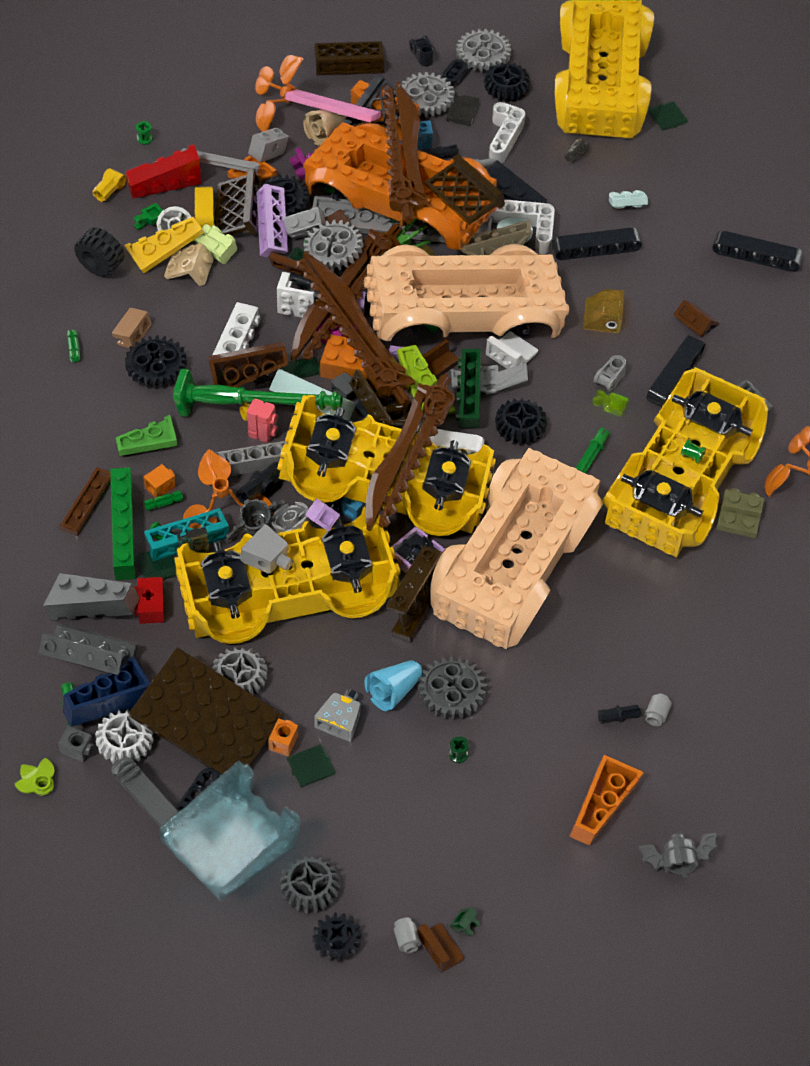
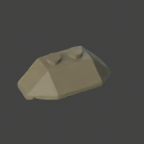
[461,220,532,255]

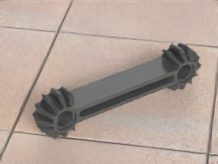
[112,756,215,870]

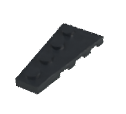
[487,160,547,203]

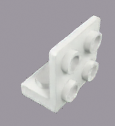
[277,272,314,318]
[486,331,538,369]

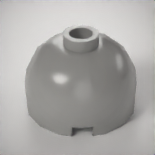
[271,502,312,533]

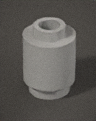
[645,693,672,726]
[394,917,421,954]

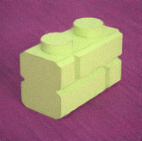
[193,224,237,264]

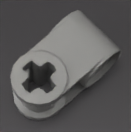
[594,355,626,392]

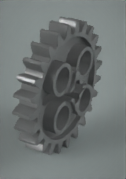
[418,656,487,720]

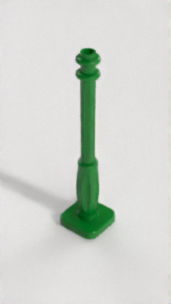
[173,369,343,417]

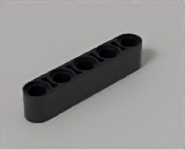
[552,228,642,260]
[712,230,803,272]
[646,335,706,407]

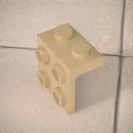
[164,243,214,286]

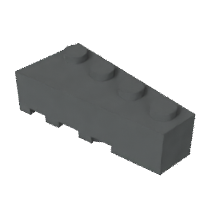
[43,573,140,621]

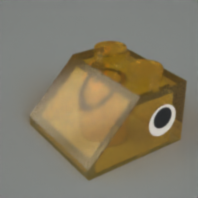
[583,289,625,333]

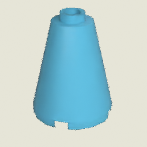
[364,660,422,711]

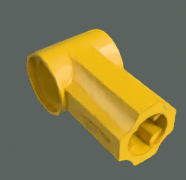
[92,168,126,202]

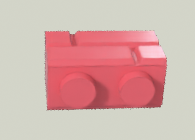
[247,399,278,443]

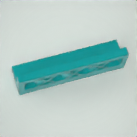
[144,508,229,561]

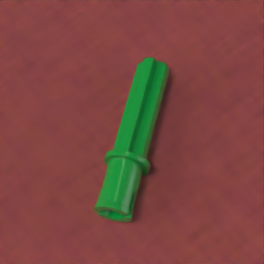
[576,428,610,474]

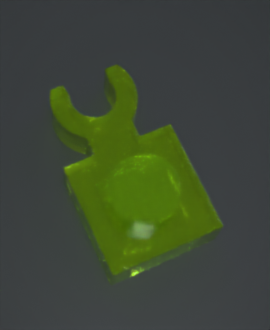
[592,390,629,417]

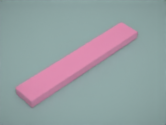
[286,89,381,123]

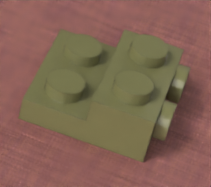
[716,488,764,538]

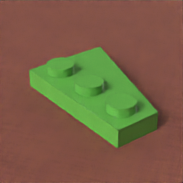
[116,415,177,456]

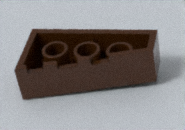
[208,342,288,388]

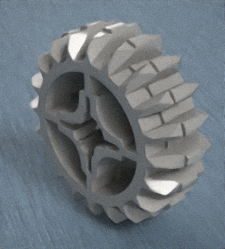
[211,646,268,695]

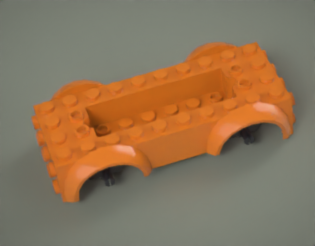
[304,122,497,250]

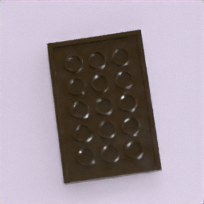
[129,647,284,782]

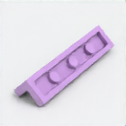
[257,184,288,257]

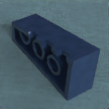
[63,656,150,727]

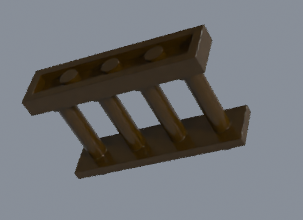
[349,369,414,427]
[386,545,442,642]

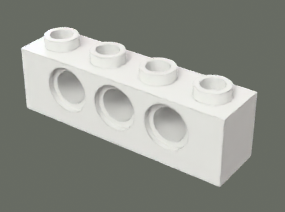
[213,302,261,355]

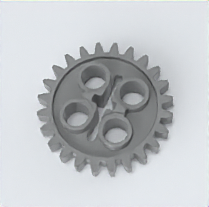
[456,29,511,72]
[401,72,454,117]
[303,220,364,271]

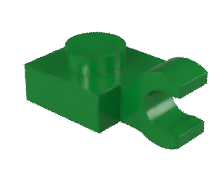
[133,203,163,230]

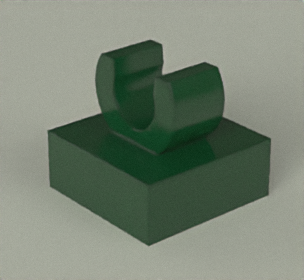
[449,907,480,936]

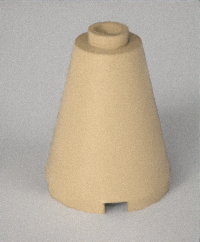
[303,110,347,146]

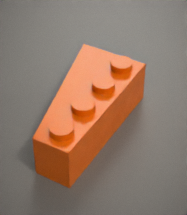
[569,755,644,845]

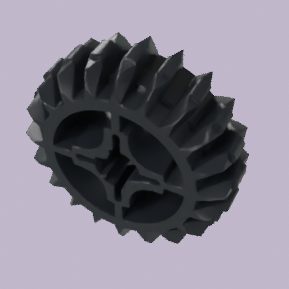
[484,61,530,102]
[495,398,547,445]

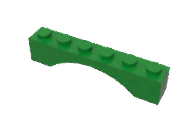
[110,467,136,581]

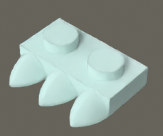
[609,190,648,209]

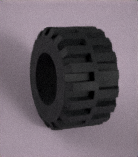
[74,227,125,277]

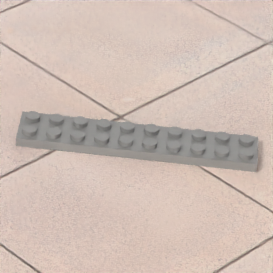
[312,196,493,243]

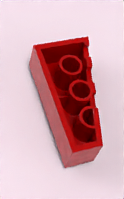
[126,144,201,199]

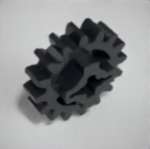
[312,912,362,962]

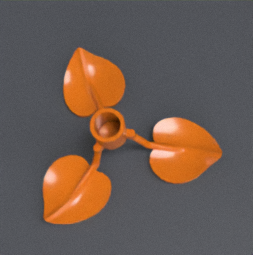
[255,55,304,132]
[765,426,810,497]
[183,449,274,529]

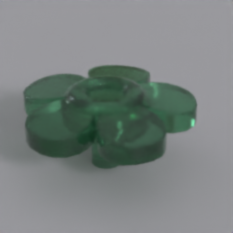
[289,247,304,261]

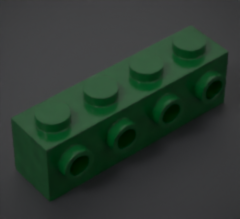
[456,349,482,428]

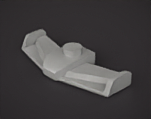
[450,362,528,395]

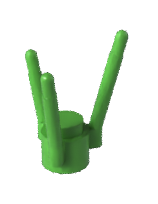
[396,218,432,247]

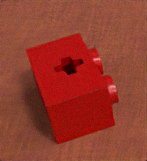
[134,577,164,624]

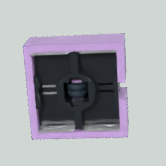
[391,526,445,573]

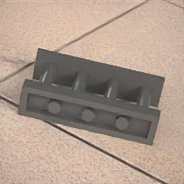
[38,623,138,675]

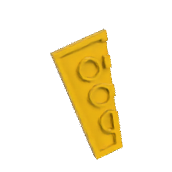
[124,217,204,274]

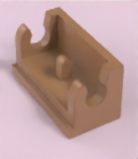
[112,308,152,348]

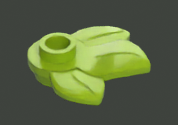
[14,758,55,795]

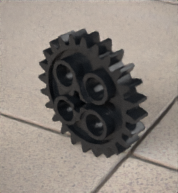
[261,175,310,223]
[125,335,187,388]

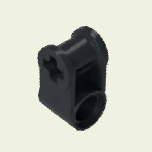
[409,35,434,66]

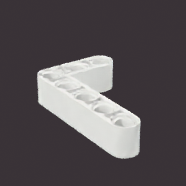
[489,200,555,254]

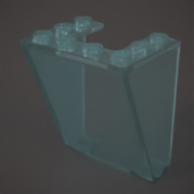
[159,761,301,901]

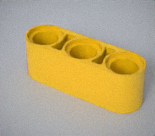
[195,187,214,228]

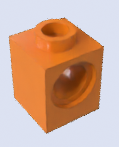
[143,464,176,498]
[268,718,298,757]

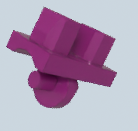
[289,147,313,181]

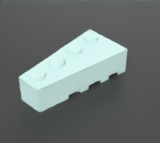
[269,369,357,420]

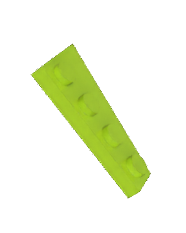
[396,345,456,415]

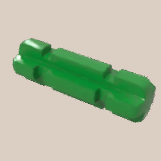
[67,330,80,363]
[144,491,183,511]

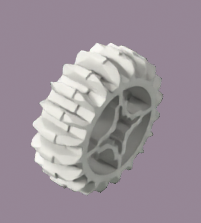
[95,709,154,764]

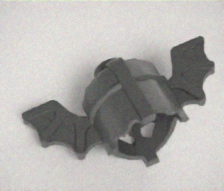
[225,499,286,544]
[639,832,718,879]

